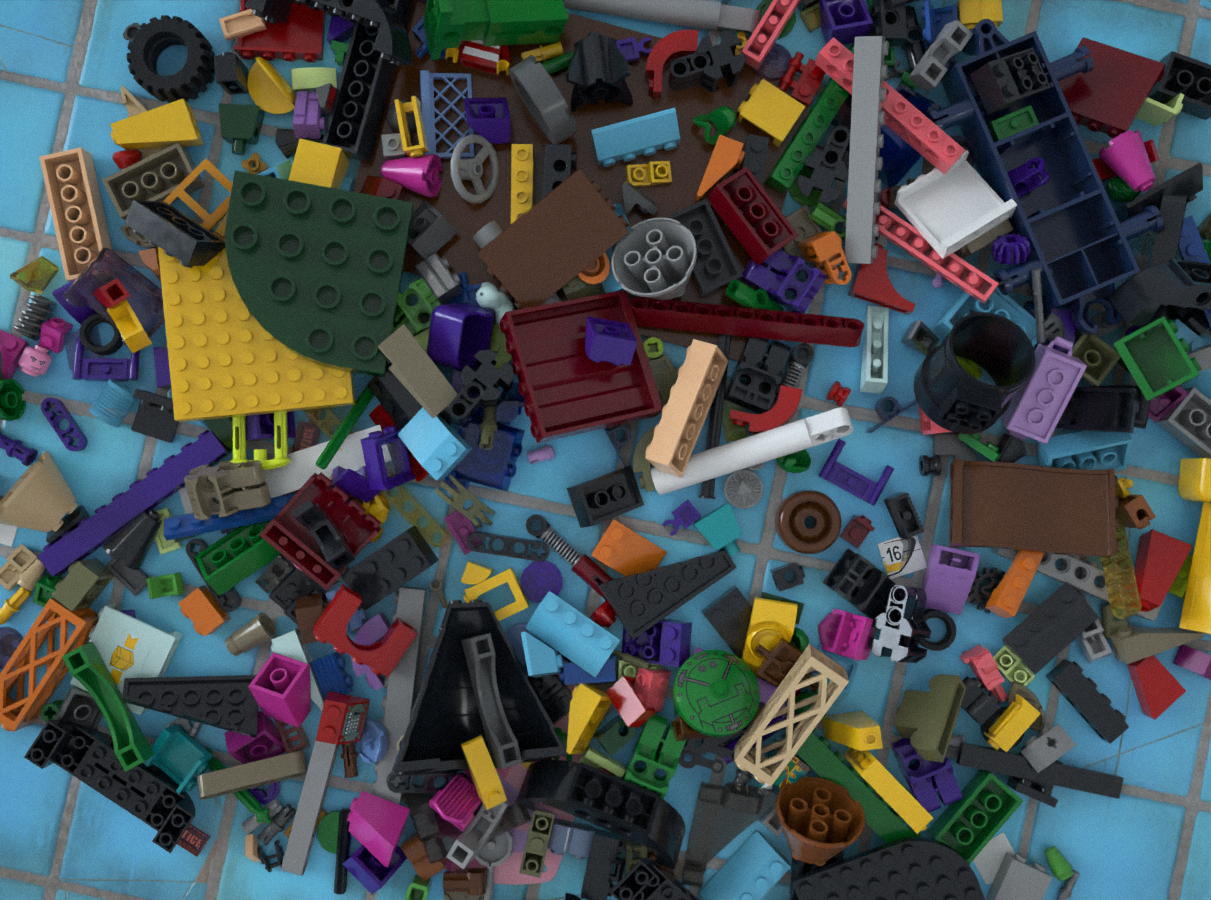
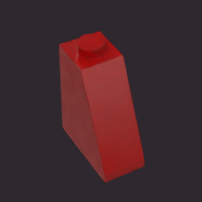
[1127,655,1186,720]

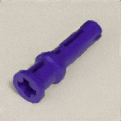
[0,433,38,466]

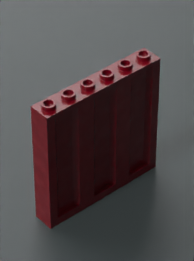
[499,290,663,444]

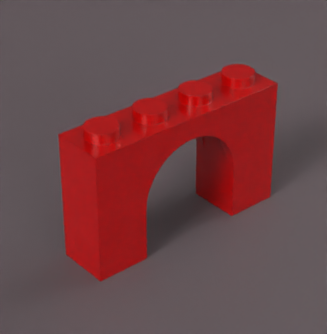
[313,584,417,677]

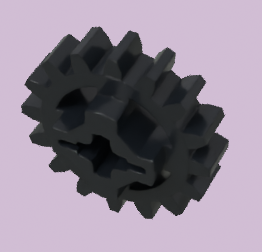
[968,567,1005,614]

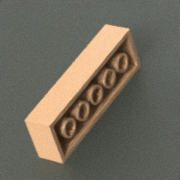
[39,147,118,282]
[645,339,729,478]

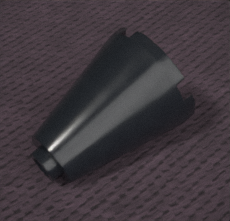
[103,509,162,570]

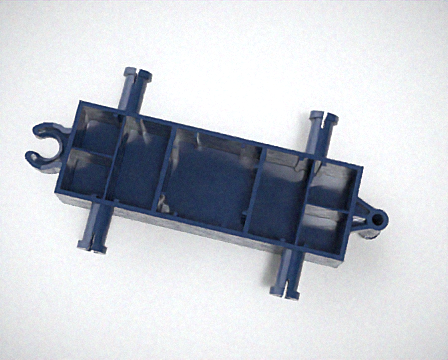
[926,19,1164,335]

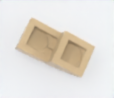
[0,544,38,591]

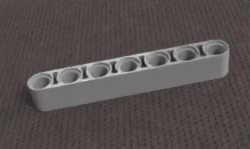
[281,741,339,876]

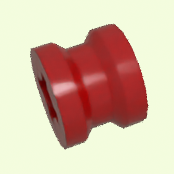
[825,381,851,407]

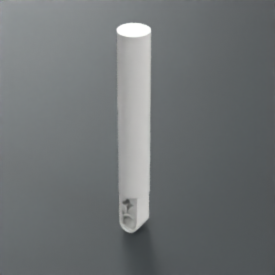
[651,408,853,495]

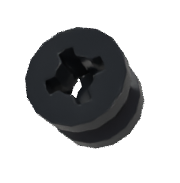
[919,455,942,476]

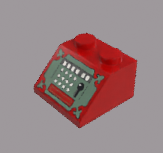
[315,691,370,745]

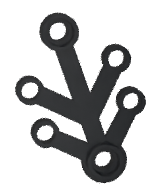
[678,721,752,773]

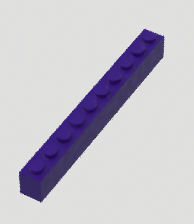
[38,430,232,577]

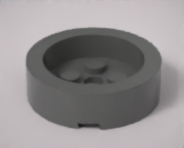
[509,55,578,144]

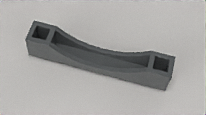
[461,633,523,769]

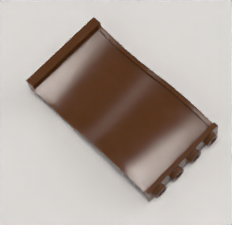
[949,459,1119,558]

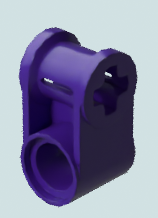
[1007,157,1050,197]

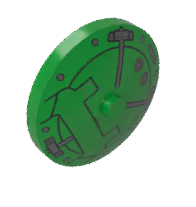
[673,650,760,737]

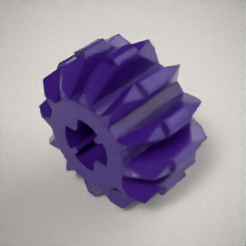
[992,232,1031,266]

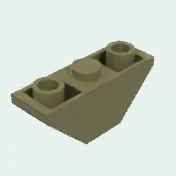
[519,809,555,878]

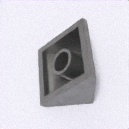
[55,686,103,730]

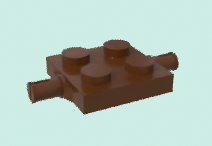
[755,638,819,693]

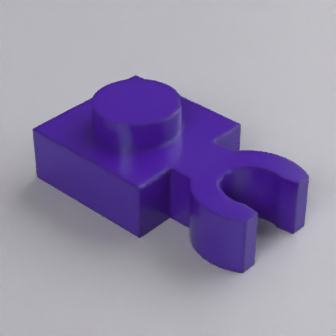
[616,37,653,62]
[662,499,701,536]

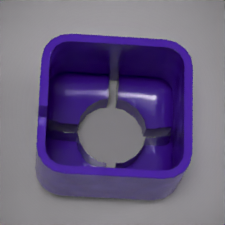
[427,303,494,370]

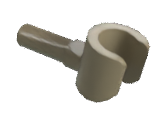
[430,579,448,608]

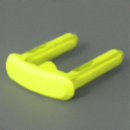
[230,412,291,471]

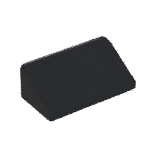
[46,505,91,543]

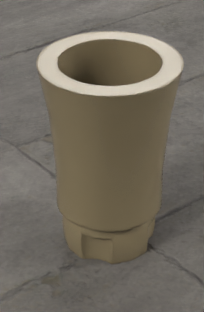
[225,612,277,656]

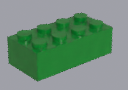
[928,769,1023,865]

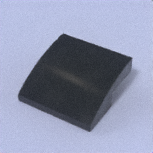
[269,568,327,624]

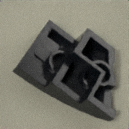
[526,671,573,725]

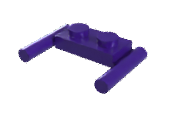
[72,337,140,381]
[818,439,894,506]

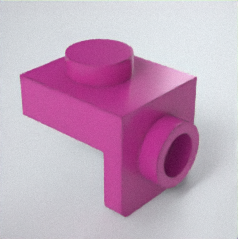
[39,317,73,354]

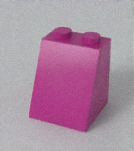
[248,652,311,728]
[347,791,410,867]

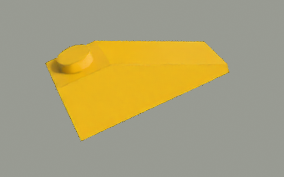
[461,735,507,810]

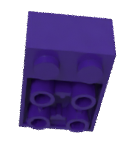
[621,619,692,667]

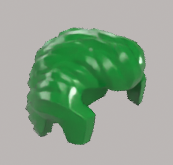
[1106,176,1141,202]
[776,449,811,473]

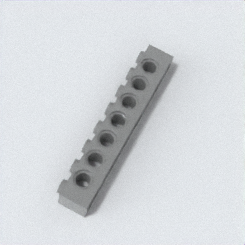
[991,548,1165,621]

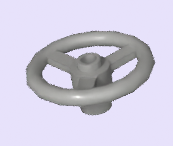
[450,134,499,203]

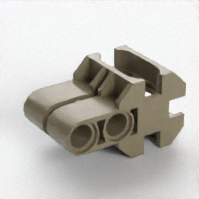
[184,460,271,520]

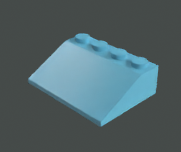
[935,287,1047,347]

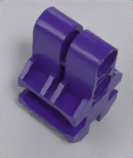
[741,250,827,313]
[891,738,963,813]

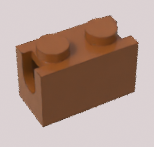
[1115,494,1156,529]

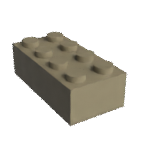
[102,142,205,221]

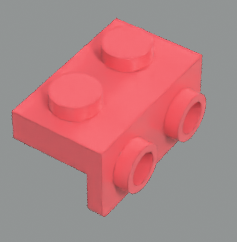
[633,667,671,712]

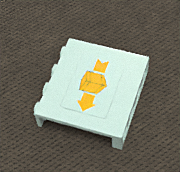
[70,603,183,715]

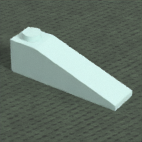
[860,306,889,394]
[271,629,325,711]

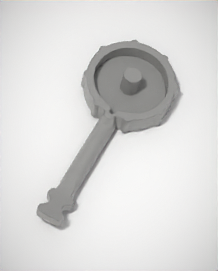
[475,822,513,900]

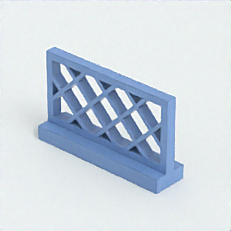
[420,70,475,159]

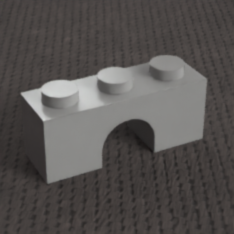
[909,20,973,90]

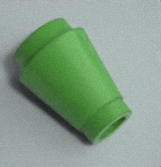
[1044,846,1074,881]

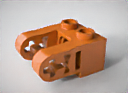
[797,231,852,285]

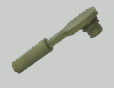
[612,650,650,669]

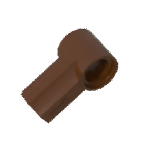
[443,867,486,895]

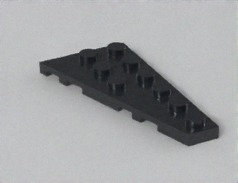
[597,550,737,639]
[122,675,258,738]

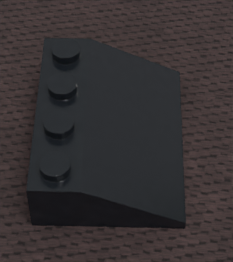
[367,362,465,428]

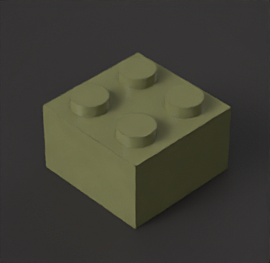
[52,558,114,611]

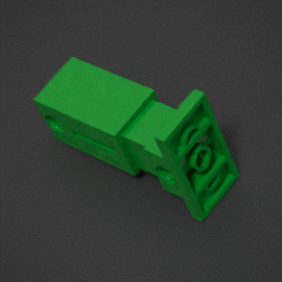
[423,0,569,60]

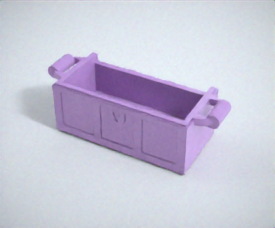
[1001,336,1087,444]

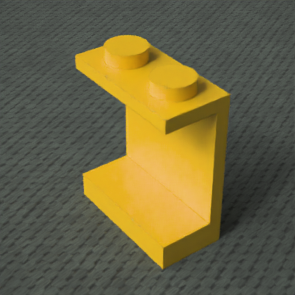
[737,79,806,147]

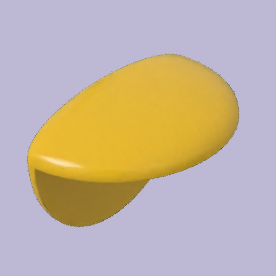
[247,57,296,114]

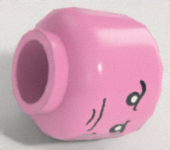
[18,345,52,377]

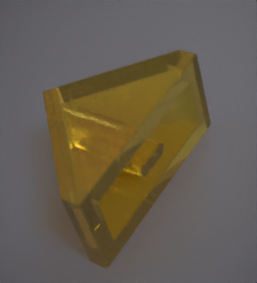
[10,256,59,294]

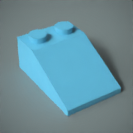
[397,407,473,481]

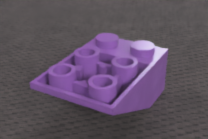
[922,544,980,615]

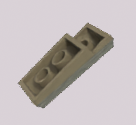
[378,324,458,418]

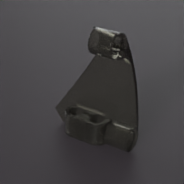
[681,781,777,888]
[403,784,532,864]

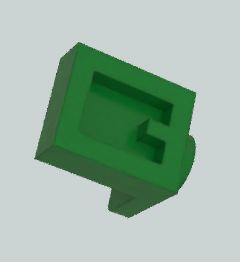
[33,573,63,607]

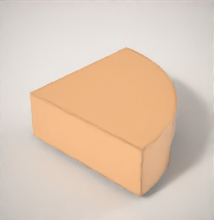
[245,834,261,862]

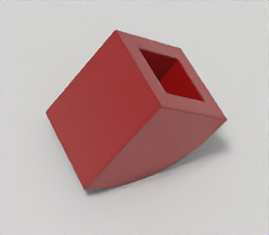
[92,278,130,308]

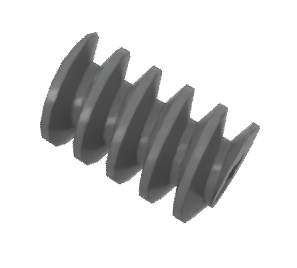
[13,294,57,341]

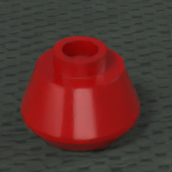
[112,149,142,169]
[590,601,617,628]

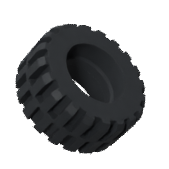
[126,15,215,103]

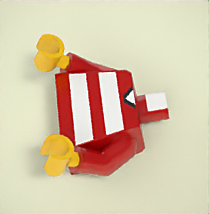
[445,40,511,76]

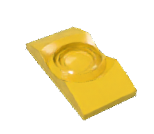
[741,597,798,679]

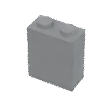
[985,853,1052,900]

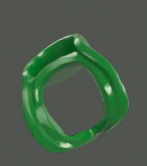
[693,106,736,145]

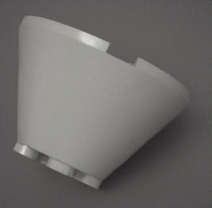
[612,217,697,300]

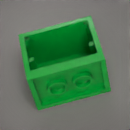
[1113,316,1202,401]

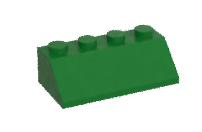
[195,520,281,596]

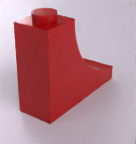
[848,243,915,315]

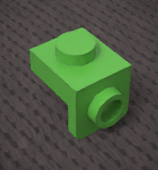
[147,572,184,599]

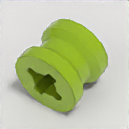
[643,337,664,360]

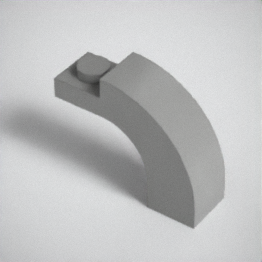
[446,800,510,870]

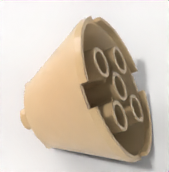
[0,451,78,533]

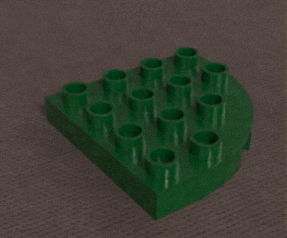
[225,171,414,378]

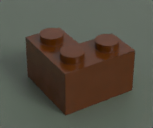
[295,593,328,644]

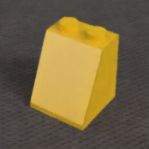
[288,138,350,189]

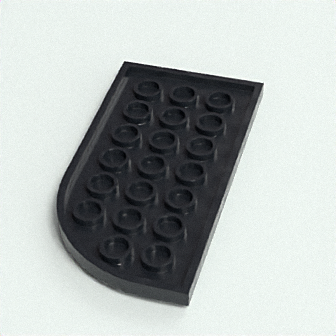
[791,837,985,900]

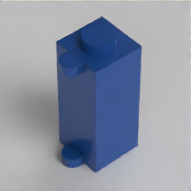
[560,654,616,686]

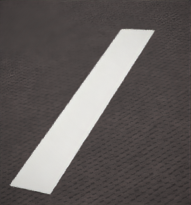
[178,425,391,514]

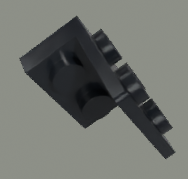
[131,389,179,443]
[1007,746,1063,808]

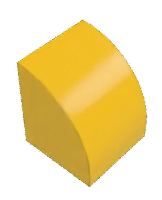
[461,561,494,585]

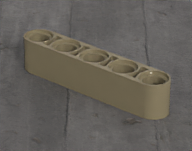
[197,751,307,799]

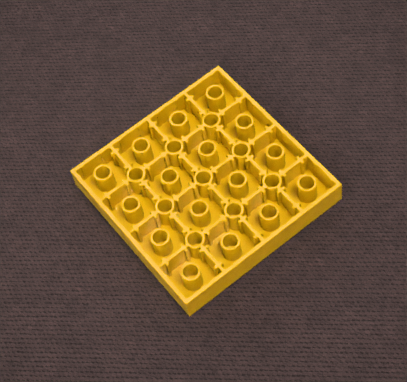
[158,240,356,422]

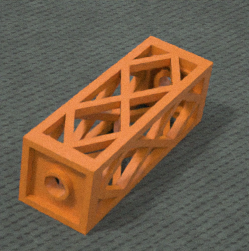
[0,598,99,732]

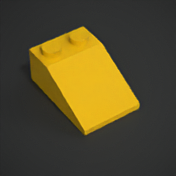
[566,683,612,755]

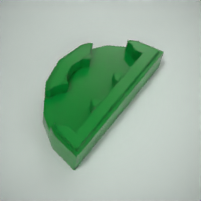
[317,809,341,854]

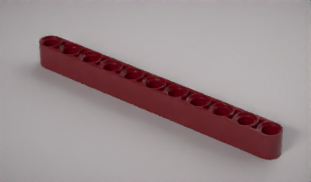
[630,297,864,347]

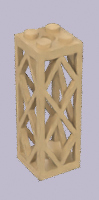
[734,644,849,787]

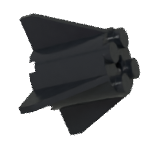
[566,31,633,112]

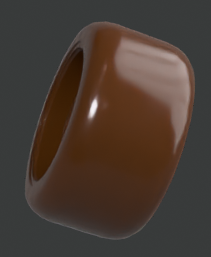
[775,490,841,554]

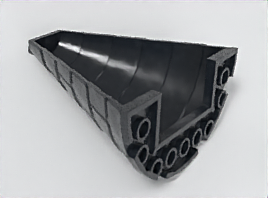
[392,599,567,775]

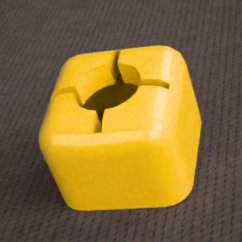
[1178,458,1211,503]

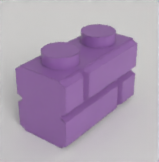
[292,91,327,139]

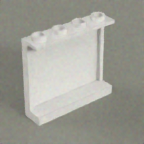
[894,150,1017,259]

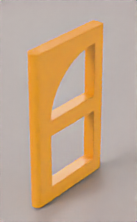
[163,158,233,231]

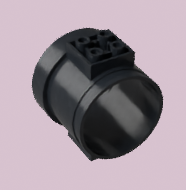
[913,310,1036,434]

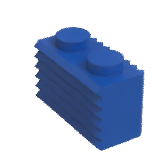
[310,651,354,700]

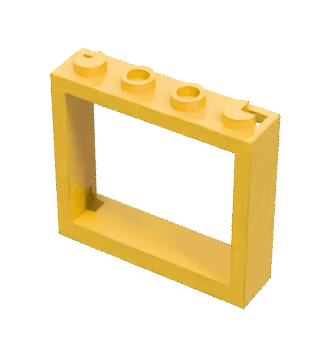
[843,747,933,834]

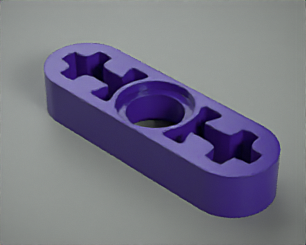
[41,398,88,451]

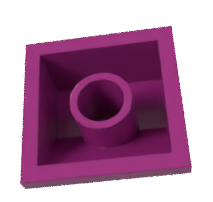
[224,711,289,764]

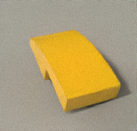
[625,161,672,187]

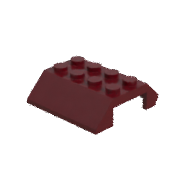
[259,472,382,591]

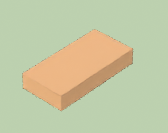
[219,9,267,41]

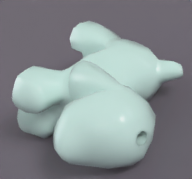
[476,282,515,326]

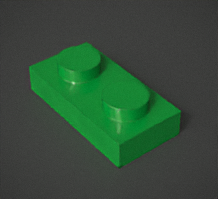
[988,105,1039,142]
[957,433,1002,462]

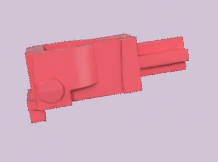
[959,644,1007,702]

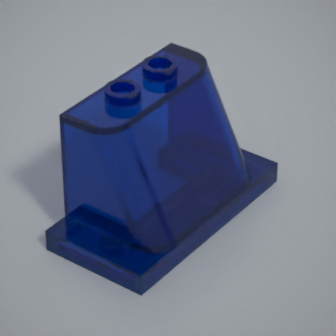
[444,407,525,492]

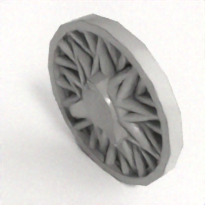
[724,470,763,509]

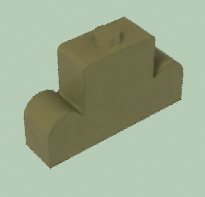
[894,674,967,762]

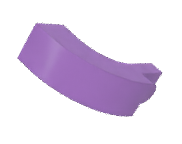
[351,612,391,691]

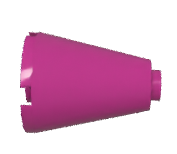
[1098,129,1156,192]
[381,154,443,197]

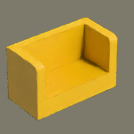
[107,299,152,354]

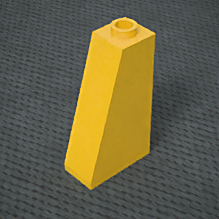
[110,99,204,150]
[822,711,883,751]

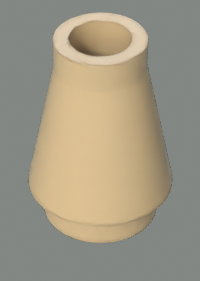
[17,558,46,591]

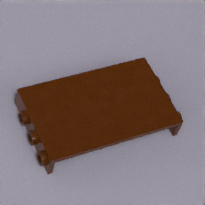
[477,169,629,309]

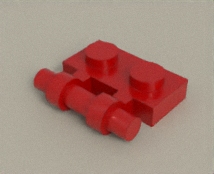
[778,52,826,107]

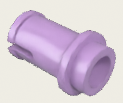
[527,444,555,465]

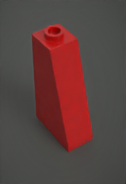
[1128,529,1192,612]

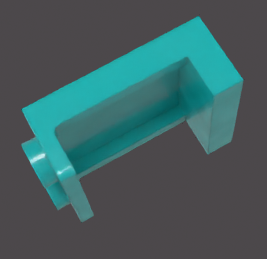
[143,724,213,794]

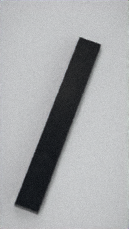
[956,742,1124,799]

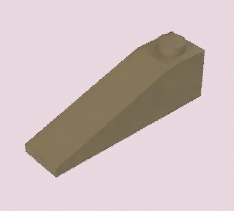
[1110,627,1204,664]

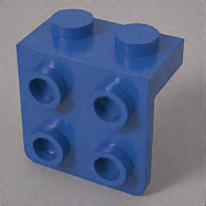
[921,0,959,47]

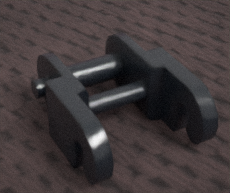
[257,840,284,873]

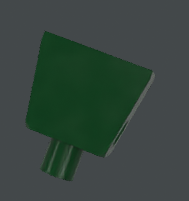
[219,103,265,155]
[594,714,637,756]

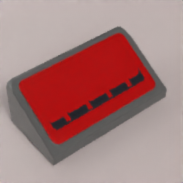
[315,83,337,116]

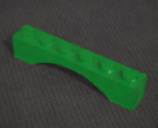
[62,642,155,772]

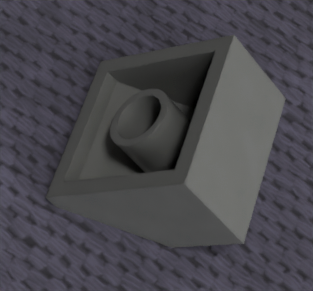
[408,201,457,261]

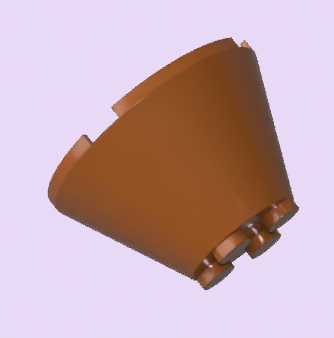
[776,777,865,866]

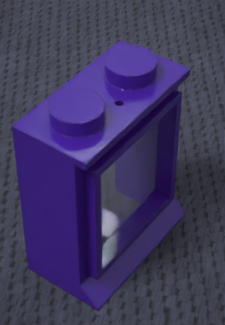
[361,425,416,490]

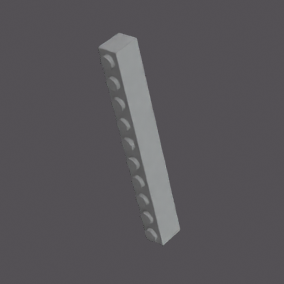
[845,36,889,264]
[372,586,428,804]

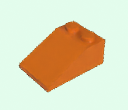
[694,135,745,204]
[591,518,667,576]

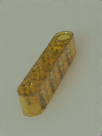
[1100,513,1141,620]

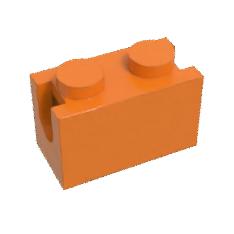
[178,586,231,637]

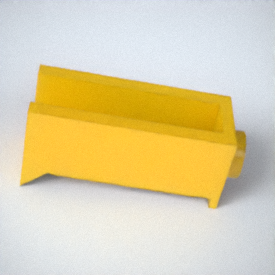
[394,96,429,158]
[983,693,1041,753]

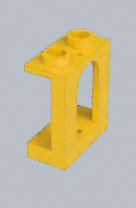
[463,567,530,621]

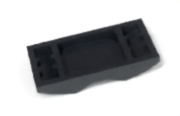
[1055,387,1138,433]

